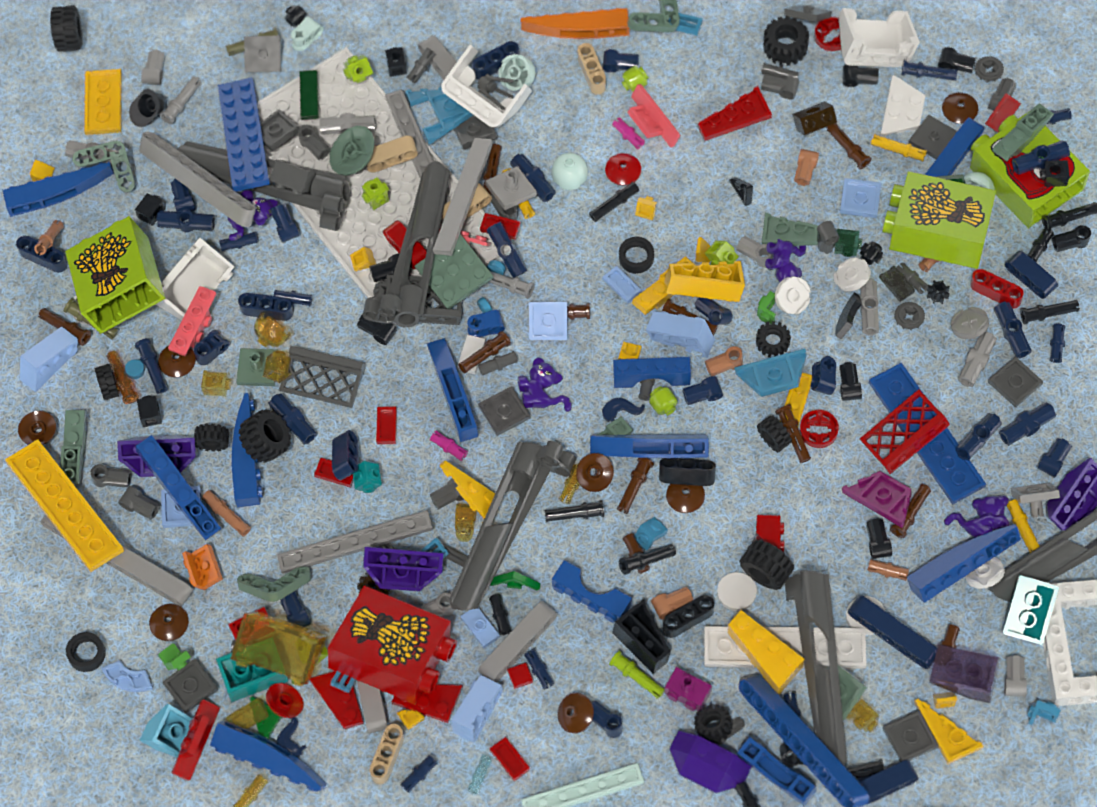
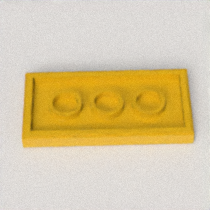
[84,69,122,135]

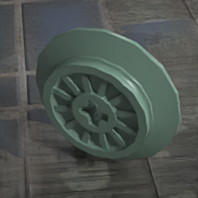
[329,126,374,176]

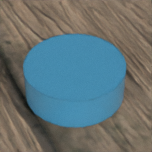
[487,260,506,275]
[477,297,492,313]
[125,359,145,379]

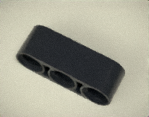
[659,458,716,486]
[662,595,714,638]

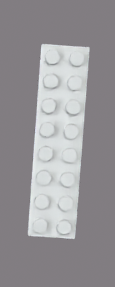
[704,626,867,669]

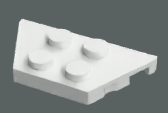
[881,75,926,137]

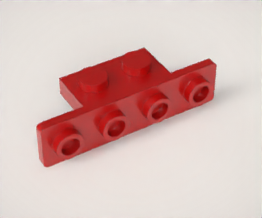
[171,700,220,781]

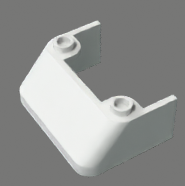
[442,45,532,128]

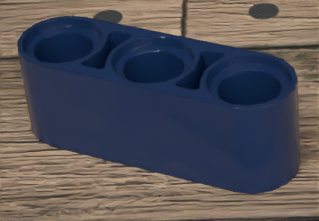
[472,41,520,80]
[16,235,67,273]
[1005,250,1058,299]
[238,293,293,321]
[332,430,358,480]
[859,760,919,804]

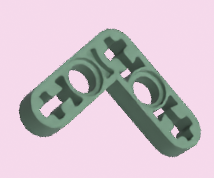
[627,0,679,32]
[72,141,135,193]
[237,566,311,602]

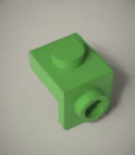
[757,291,776,324]
[158,643,190,671]

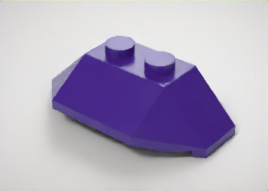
[117,435,196,477]
[1047,458,1097,531]
[363,547,443,592]
[669,730,752,794]

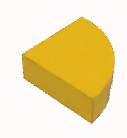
[397,710,425,730]

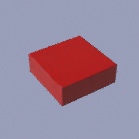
[507,663,533,689]

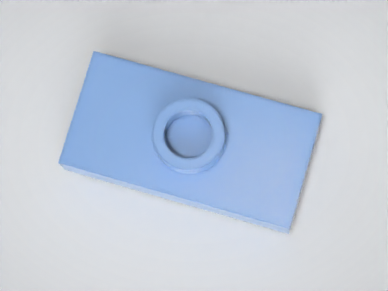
[603,266,642,304]
[460,608,500,649]

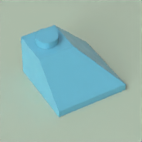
[139,704,192,757]

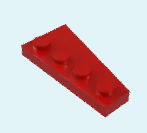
[698,86,772,141]

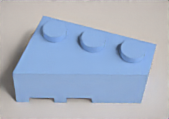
[646,311,715,358]
[20,326,78,392]
[451,675,503,743]

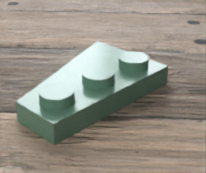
[761,212,819,246]

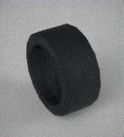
[619,236,654,274]
[66,632,106,672]

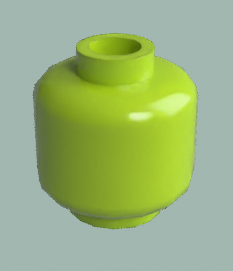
[621,66,649,92]
[649,386,678,416]

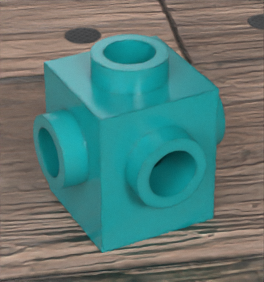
[353,461,382,493]

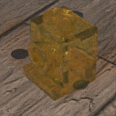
[263,351,290,383]
[201,370,231,396]
[846,699,879,733]

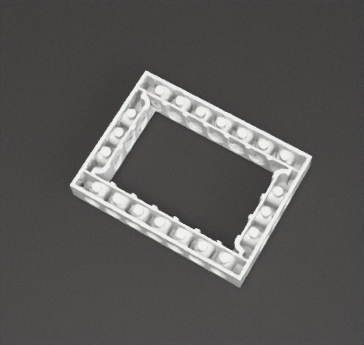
[1043,580,1097,706]

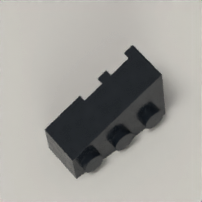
[612,599,671,674]

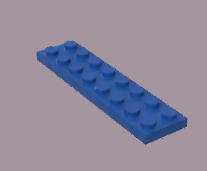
[218,77,270,192]
[869,363,986,505]

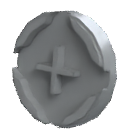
[951,307,989,339]

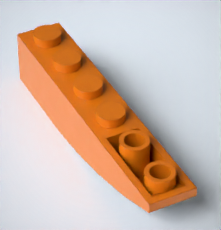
[520,8,629,39]

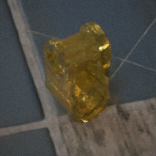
[455,503,477,542]

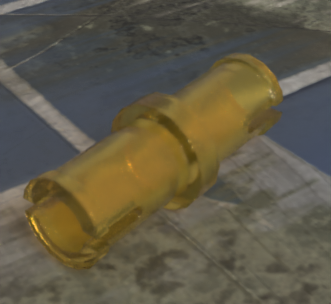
[559,464,580,504]
[232,775,268,807]

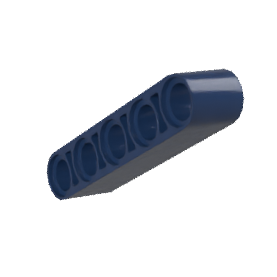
[847,595,940,669]

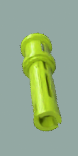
[609,650,665,699]

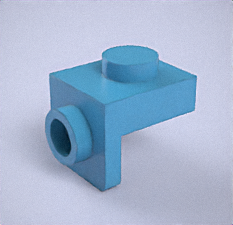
[635,517,668,550]
[1027,700,1061,725]

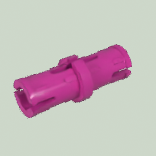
[612,117,645,149]
[430,430,468,461]

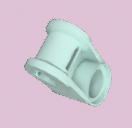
[291,17,323,51]

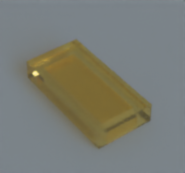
[225,697,269,729]

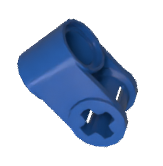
[467,310,505,337]

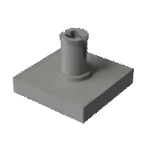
[486,166,537,210]
[1011,483,1060,517]

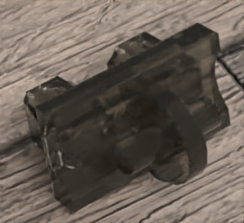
[879,266,915,302]

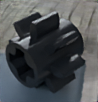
[285,5,307,27]
[860,242,884,265]
[927,280,950,304]

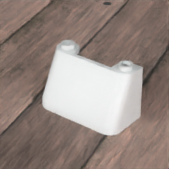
[839,8,920,67]
[155,238,234,321]

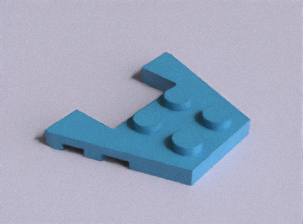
[405,87,473,145]

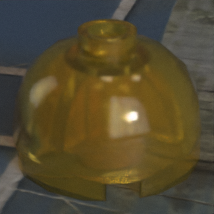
[254,312,292,347]

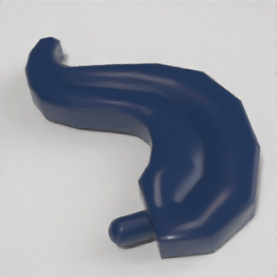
[602,397,645,422]
[277,717,306,758]

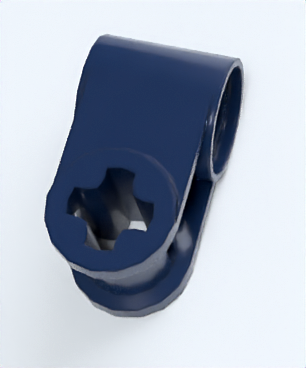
[194,330,230,365]
[811,356,836,395]

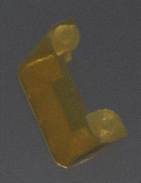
[230,612,328,687]

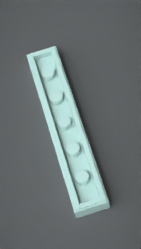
[521,763,644,807]

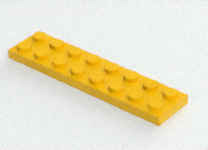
[5,439,124,572]

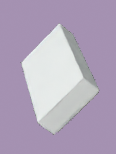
[457,335,486,374]

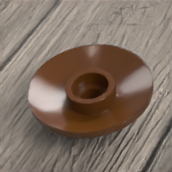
[942,92,979,124]
[158,346,196,378]
[18,411,56,445]
[576,453,614,492]
[666,484,705,513]
[149,604,189,641]
[557,693,594,734]

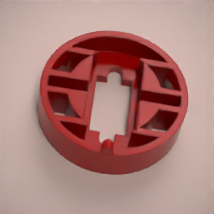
[814,17,841,52]
[799,410,839,448]

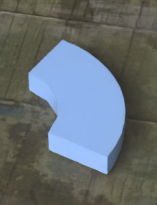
[101,660,153,692]

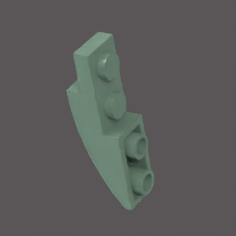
[992,103,1054,161]
[60,410,87,485]

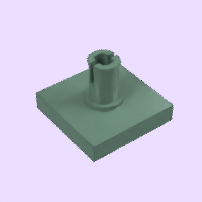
[236,348,278,386]
[838,664,867,720]

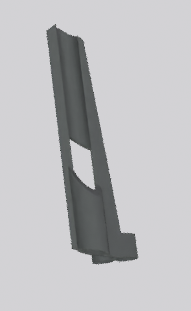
[177,141,350,231]
[363,161,450,327]
[449,441,576,611]
[988,509,1097,602]
[785,571,847,767]

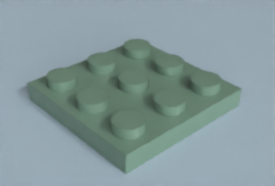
[415,234,493,309]

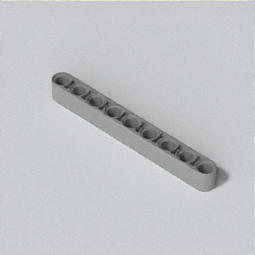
[139,132,256,227]
[40,515,193,607]

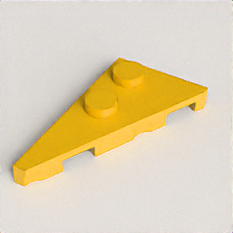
[440,460,495,523]
[914,699,983,764]

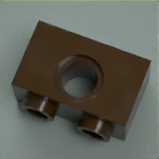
[792,101,837,135]

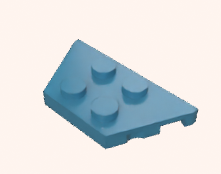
[734,349,807,397]

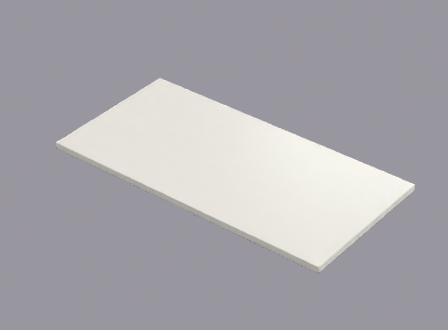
[257,47,511,326]

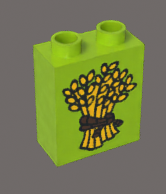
[882,171,996,269]
[65,216,166,334]

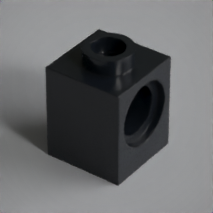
[385,47,407,77]
[1040,160,1070,187]
[135,193,165,226]
[137,396,162,427]

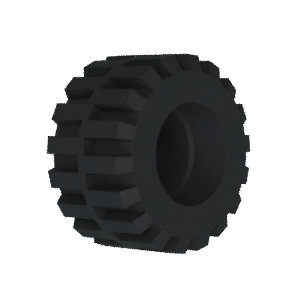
[50,5,82,52]
[763,16,809,66]
[239,409,291,463]
[739,540,794,590]

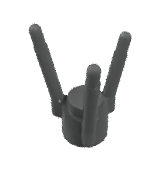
[477,74,514,110]

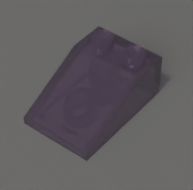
[929,645,999,703]

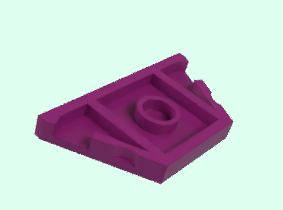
[842,471,912,528]

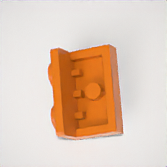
[182,544,223,590]

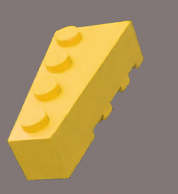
[664,261,745,302]
[728,610,804,695]

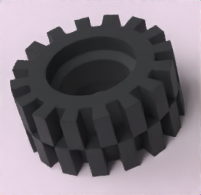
[756,321,791,358]
[94,364,119,401]
[757,415,792,453]
[194,423,229,452]
[694,704,733,744]

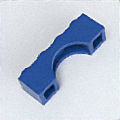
[613,357,691,388]
[552,560,632,623]
[737,737,817,807]

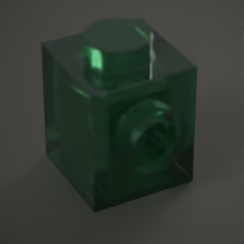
[834,229,862,257]

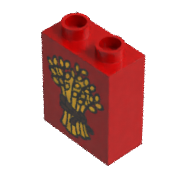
[328,586,457,705]

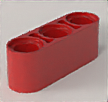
[382,220,427,269]
[970,269,1024,309]

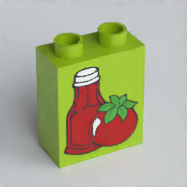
[970,112,1090,229]

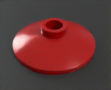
[605,153,642,185]
[266,683,304,718]

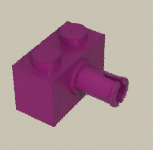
[665,667,712,711]

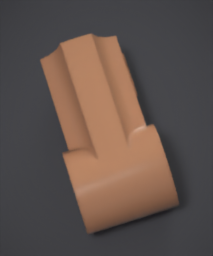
[794,149,819,186]
[705,346,743,377]
[651,586,693,620]

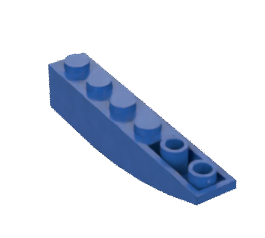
[2,162,114,217]
[427,338,478,442]
[231,393,263,508]
[590,434,709,458]
[135,435,221,541]
[906,524,1021,603]
[210,720,327,792]

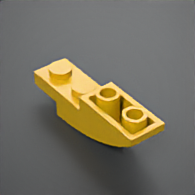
[632,256,696,315]

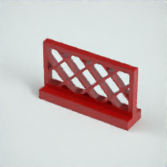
[860,390,950,474]

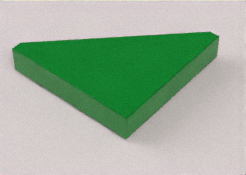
[490,571,541,591]
[250,696,282,739]

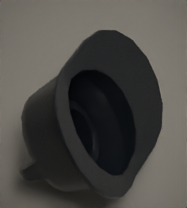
[129,89,165,127]

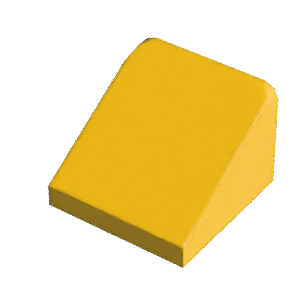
[30,160,55,181]
[696,237,710,262]
[350,246,376,271]
[933,692,957,709]

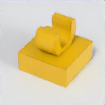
[635,196,657,221]
[618,341,642,360]

